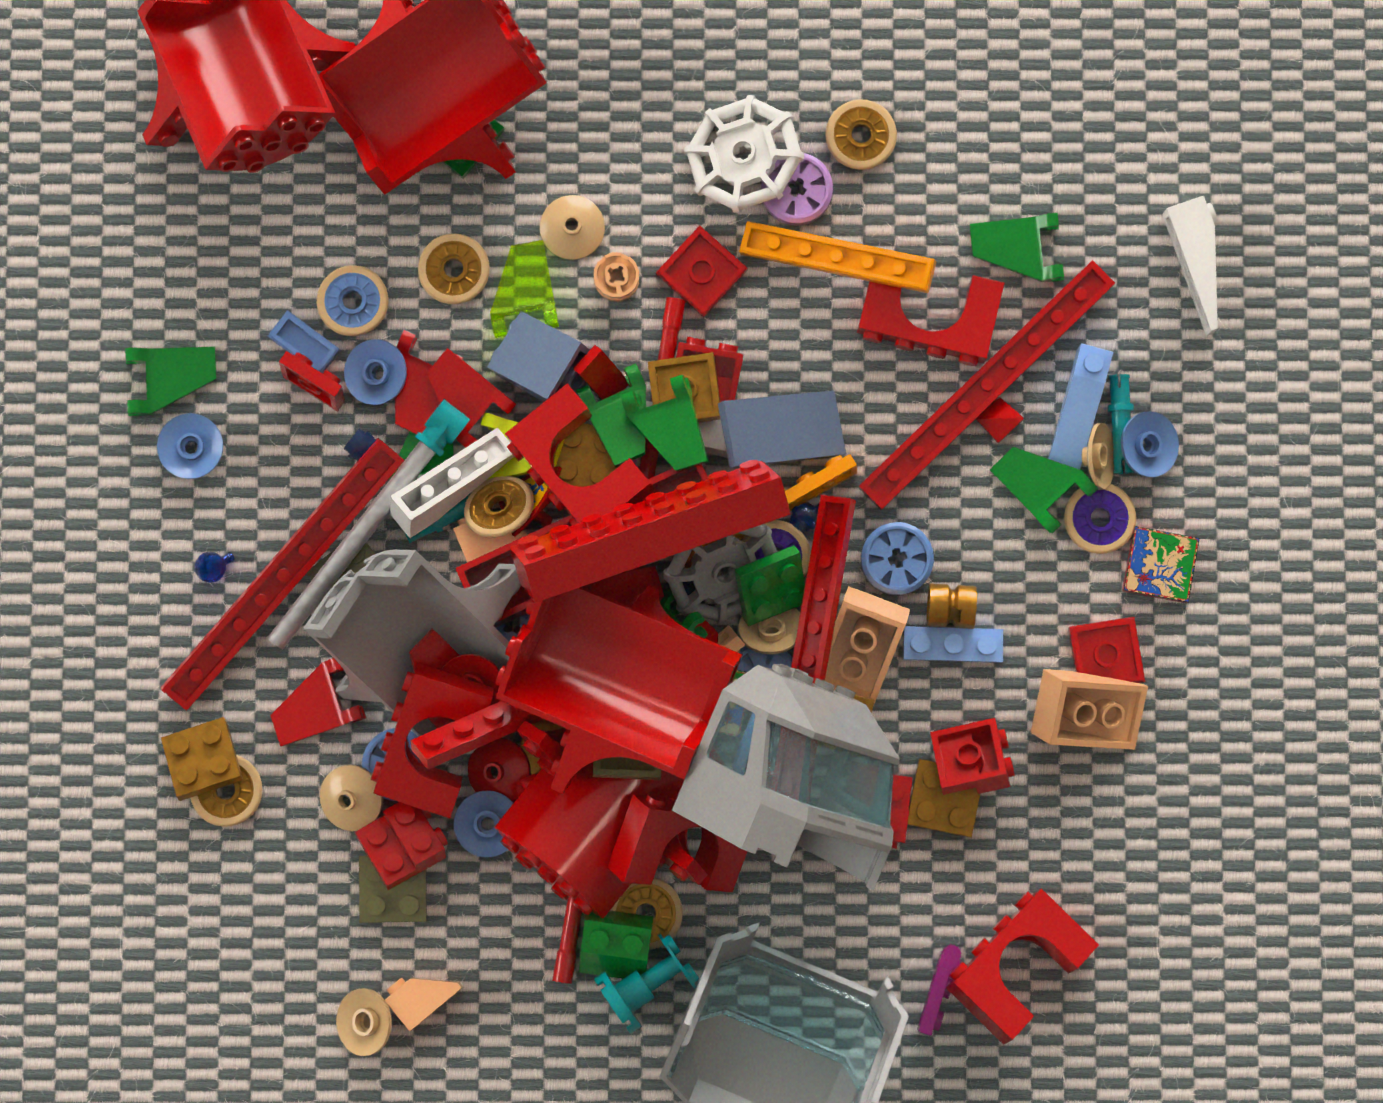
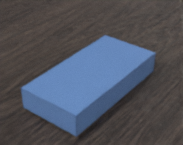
[268,310,340,373]

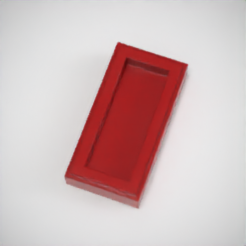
[573,345,628,400]

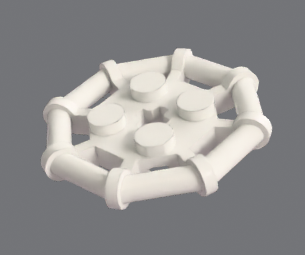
[684,95,804,213]

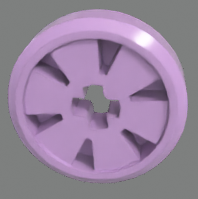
[761,153,833,226]

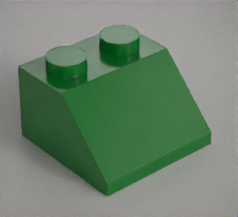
[579,910,654,979]

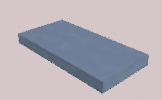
[718,390,846,469]

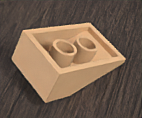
[825,586,910,706]
[1031,669,1148,750]

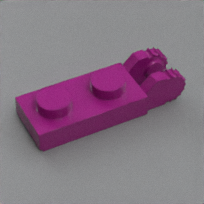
[917,944,962,1036]

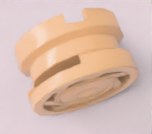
[594,252,639,302]

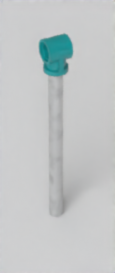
[267,399,470,650]

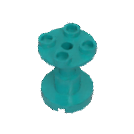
[594,933,699,1035]

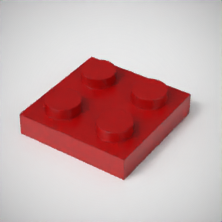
[279,351,345,412]

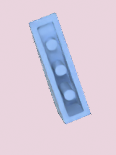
[1048,343,1113,470]

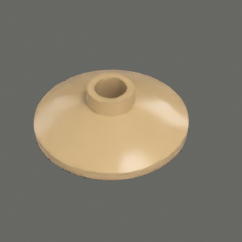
[540,195,605,260]
[1082,423,1114,489]
[738,608,800,654]
[320,765,383,831]
[336,988,392,1056]

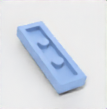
[903,626,1003,663]

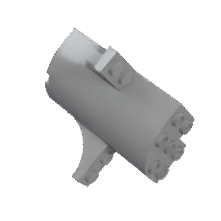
[303,549,521,754]

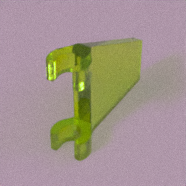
[490,240,559,338]

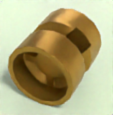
[927,584,977,629]

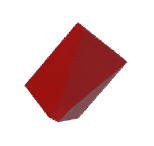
[976,397,1024,443]

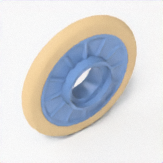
[317,265,389,336]

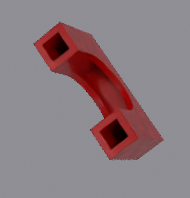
[857,275,1005,366]
[505,383,654,526]
[370,662,494,818]
[607,792,748,892]
[946,888,1099,1045]

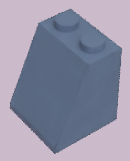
[487,311,590,402]

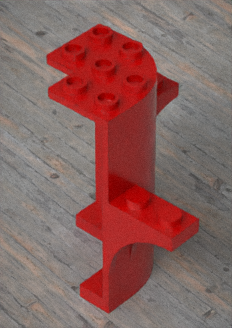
[137,0,356,173]
[318,0,547,195]
[495,585,743,794]
[494,721,727,919]

